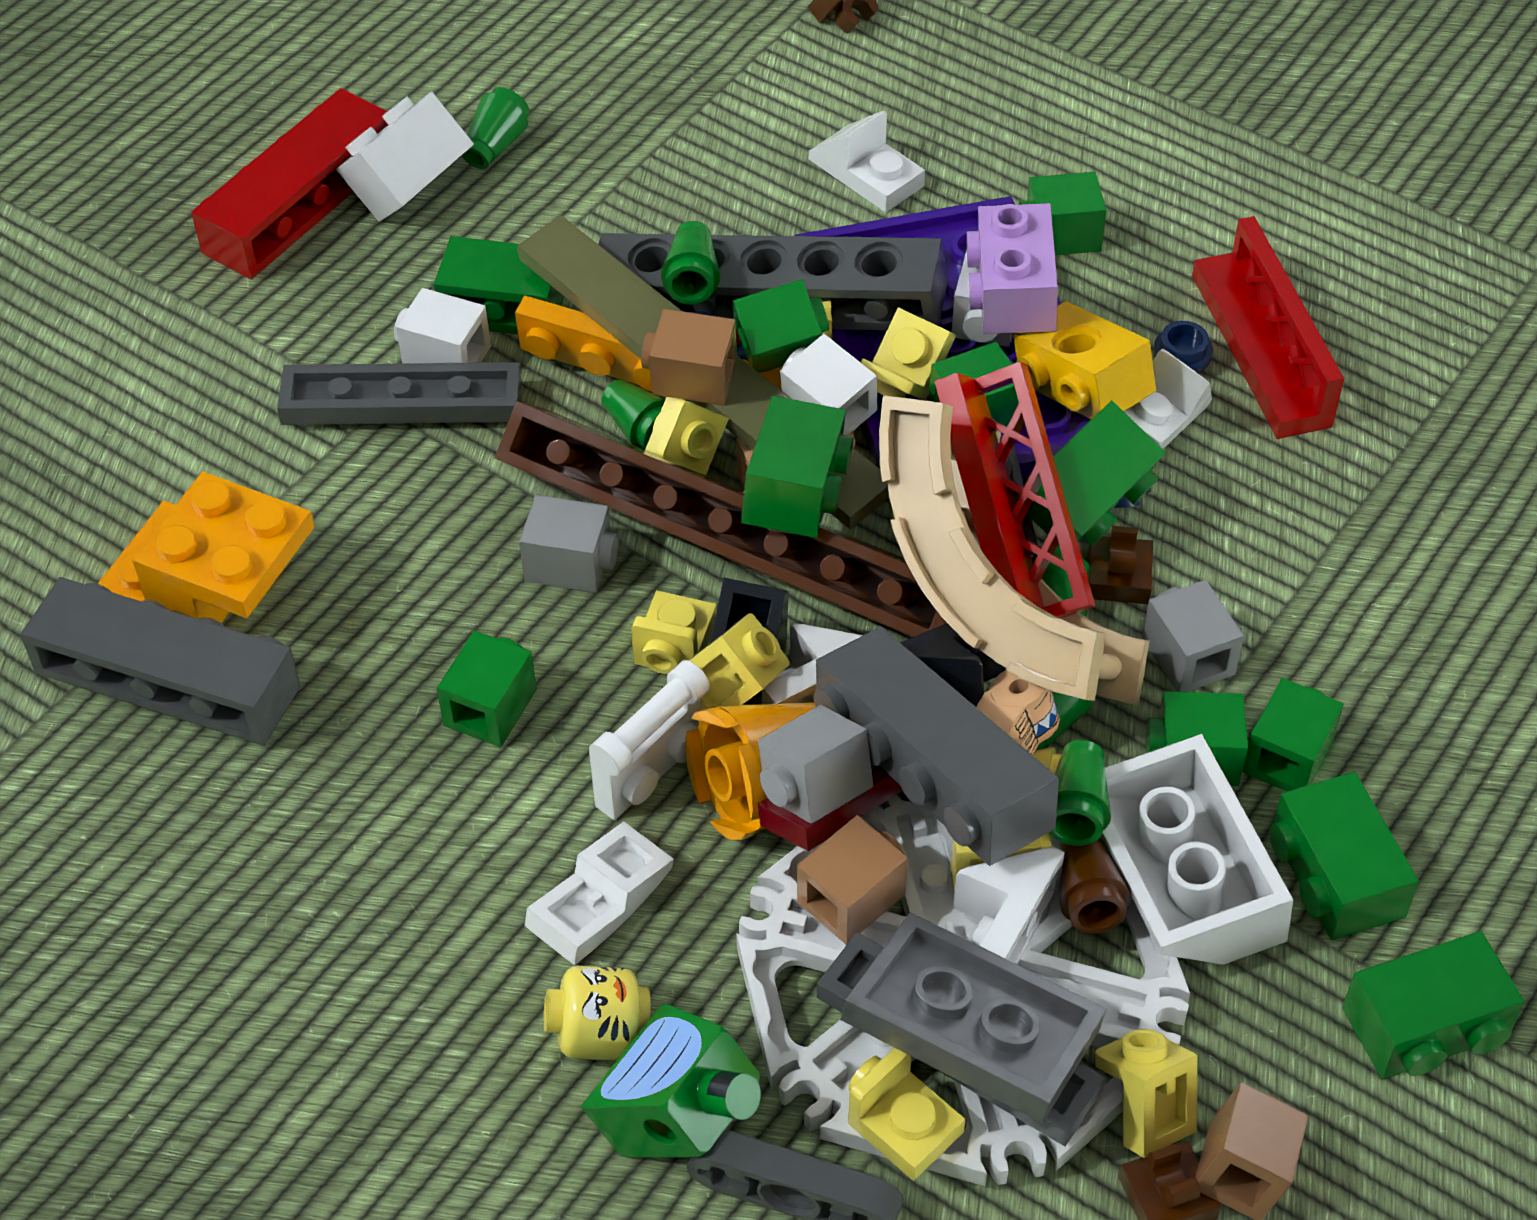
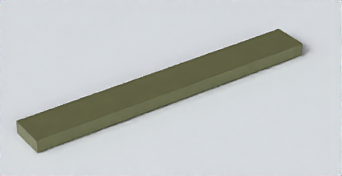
[517,215,889,530]

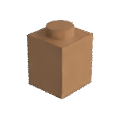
[641,309,737,406]
[797,815,908,945]
[1195,1082,1309,1220]

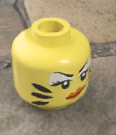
[544,965,651,1061]

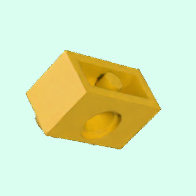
[1013,301,1156,419]

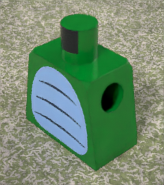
[580,1004,761,1157]

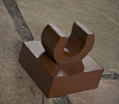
[808,0,879,34]
[1088,526,1153,604]
[1118,1141,1221,1220]

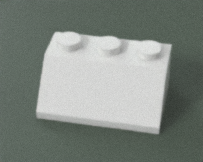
[1101,734,1293,965]

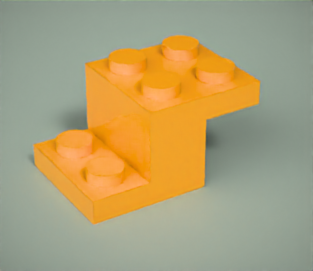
[98,471,315,623]

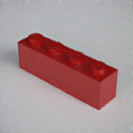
[191,88,388,280]

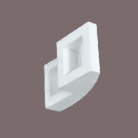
[525,822,674,965]

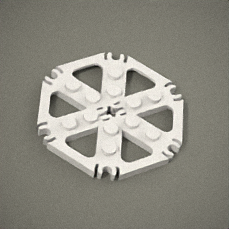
[736,794,1190,1187]

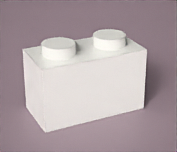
[336,91,474,222]

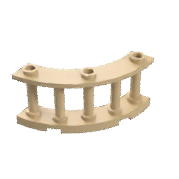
[879,395,1150,705]

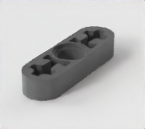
[687,1129,904,1220]

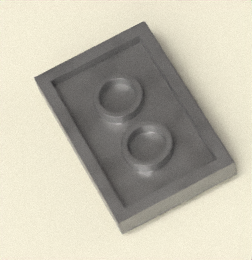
[840,912,1107,1123]

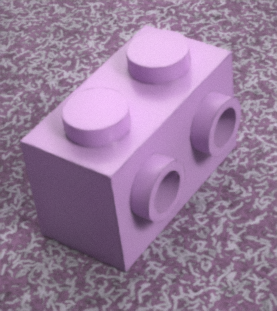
[967,203,1058,334]

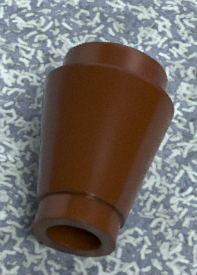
[1060,836,1130,934]

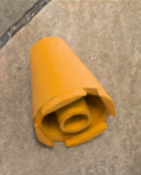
[685,702,815,840]

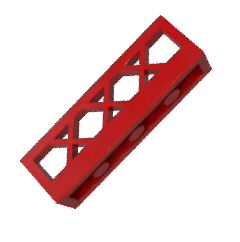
[1192,216,1344,439]
[934,361,1096,619]

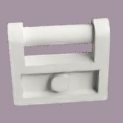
[589,660,710,821]

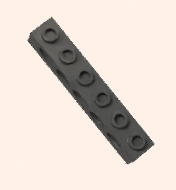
[598,233,948,331]

